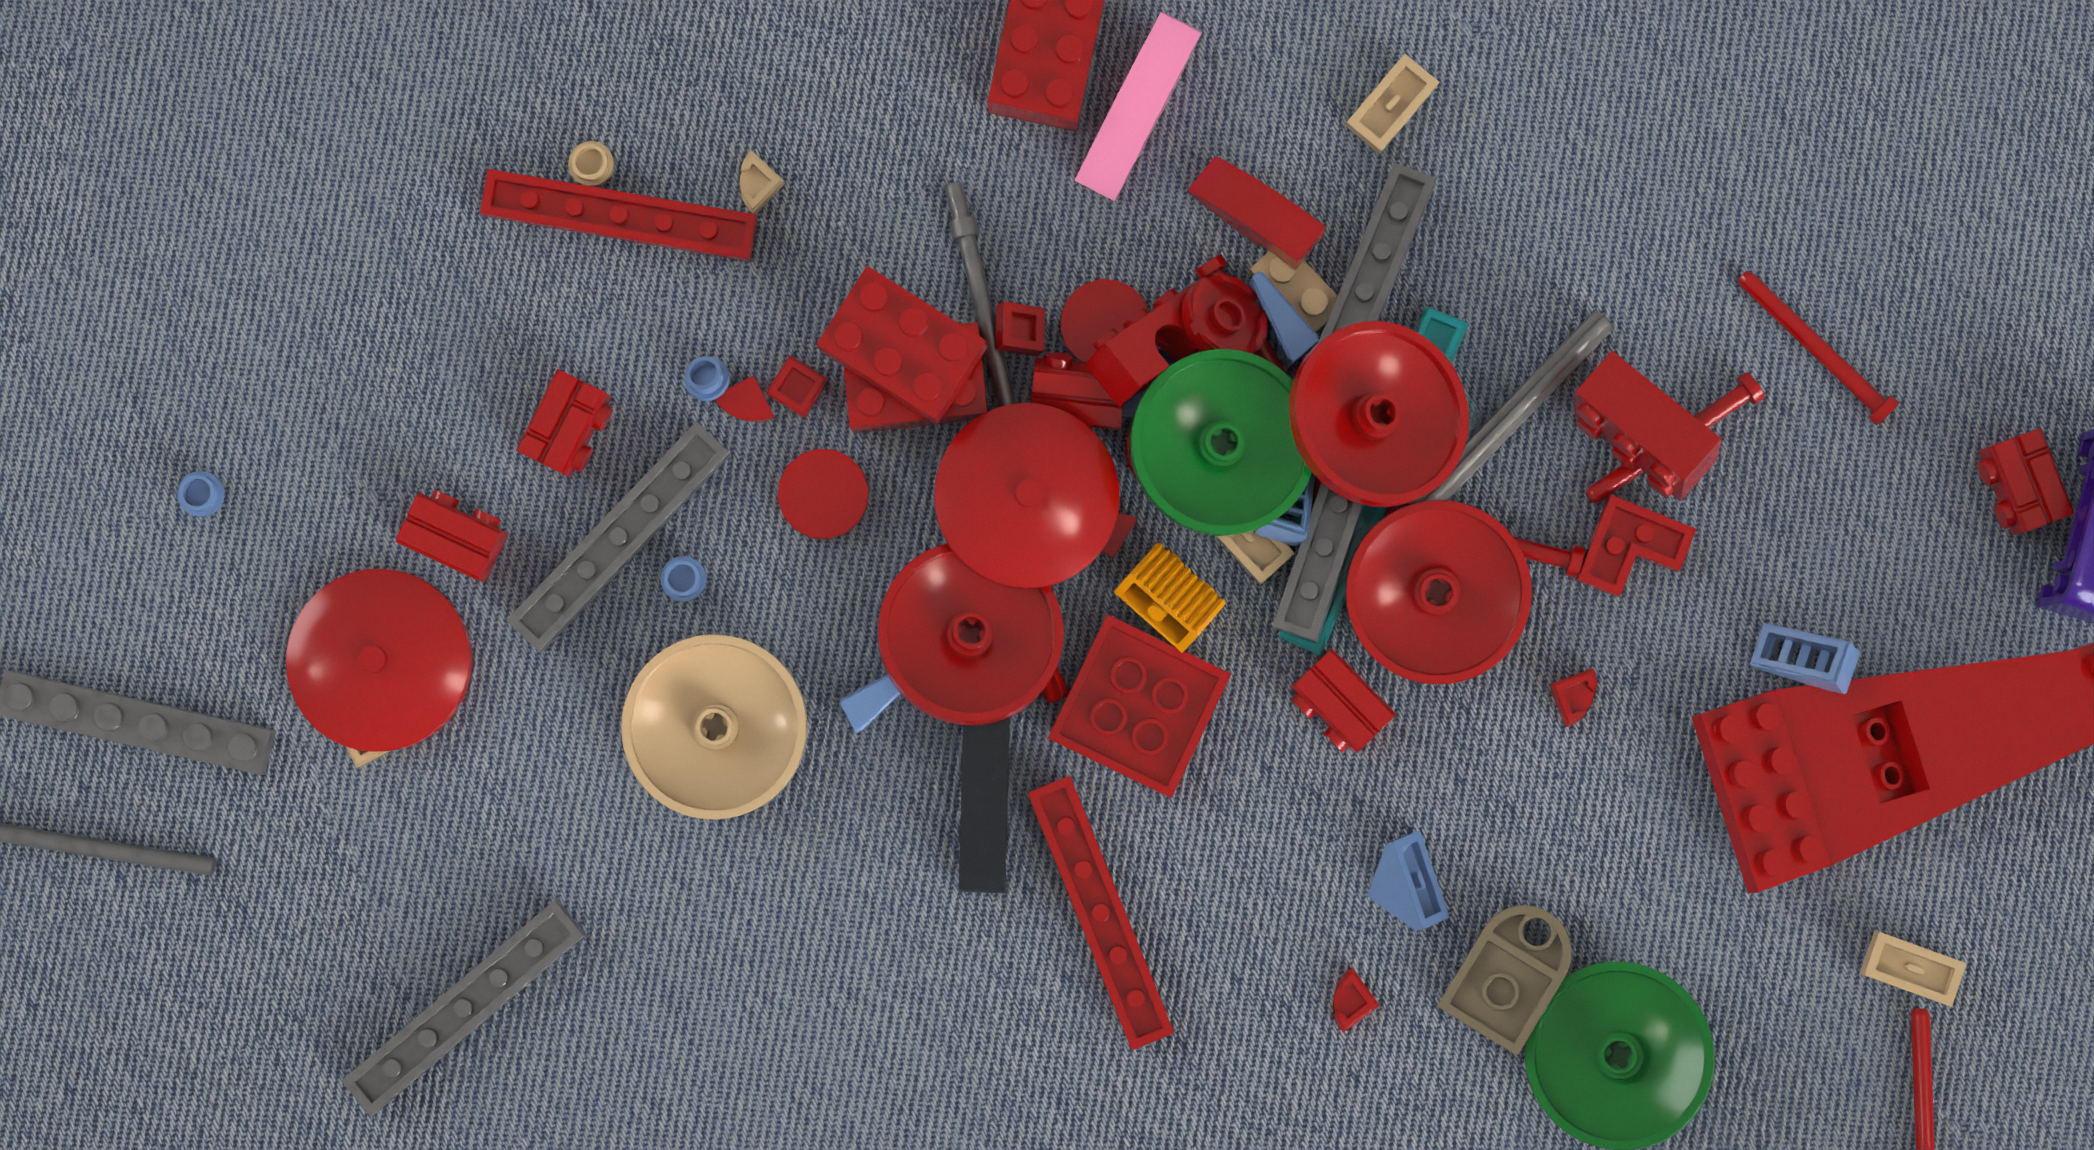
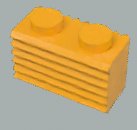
[1114,543,1226,653]

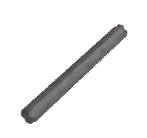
[1411,311,1613,503]

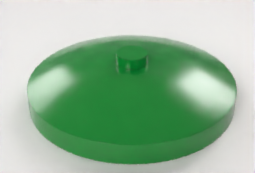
[1130,349,1312,536]
[1525,962,1715,1150]

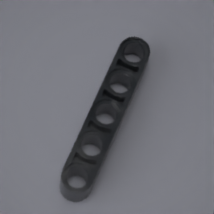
[959,717,1010,893]

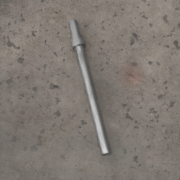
[944,182,1016,407]
[0,820,217,876]

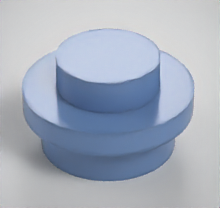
[684,356,730,401]
[177,471,225,517]
[660,556,707,602]

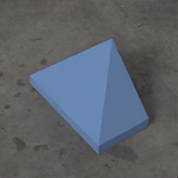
[1367,830,1450,931]

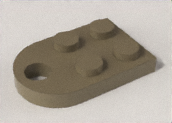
[1437,905,1572,1056]

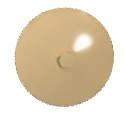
[621,634,808,820]

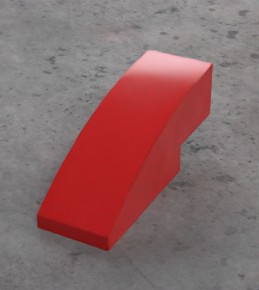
[1187,156,1326,270]

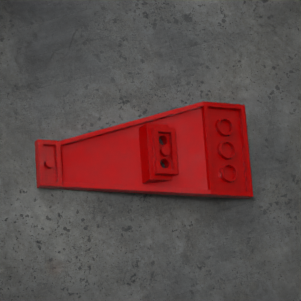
[1691,641,2094,894]

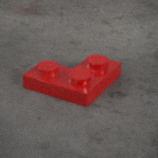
[1575,495,1696,597]

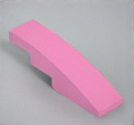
[1074,11,1202,201]

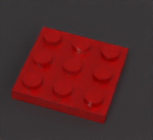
[1048,614,1231,798]

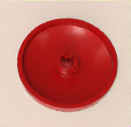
[1289,321,1469,507]
[934,403,1120,589]
[1345,500,1532,685]
[877,543,1064,725]
[286,569,472,752]

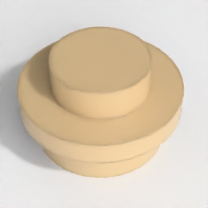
[568,141,614,187]

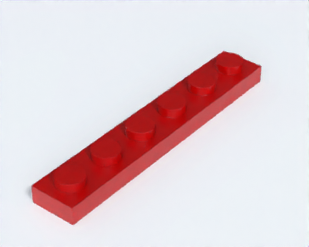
[480,169,758,262]
[1027,775,1174,1050]

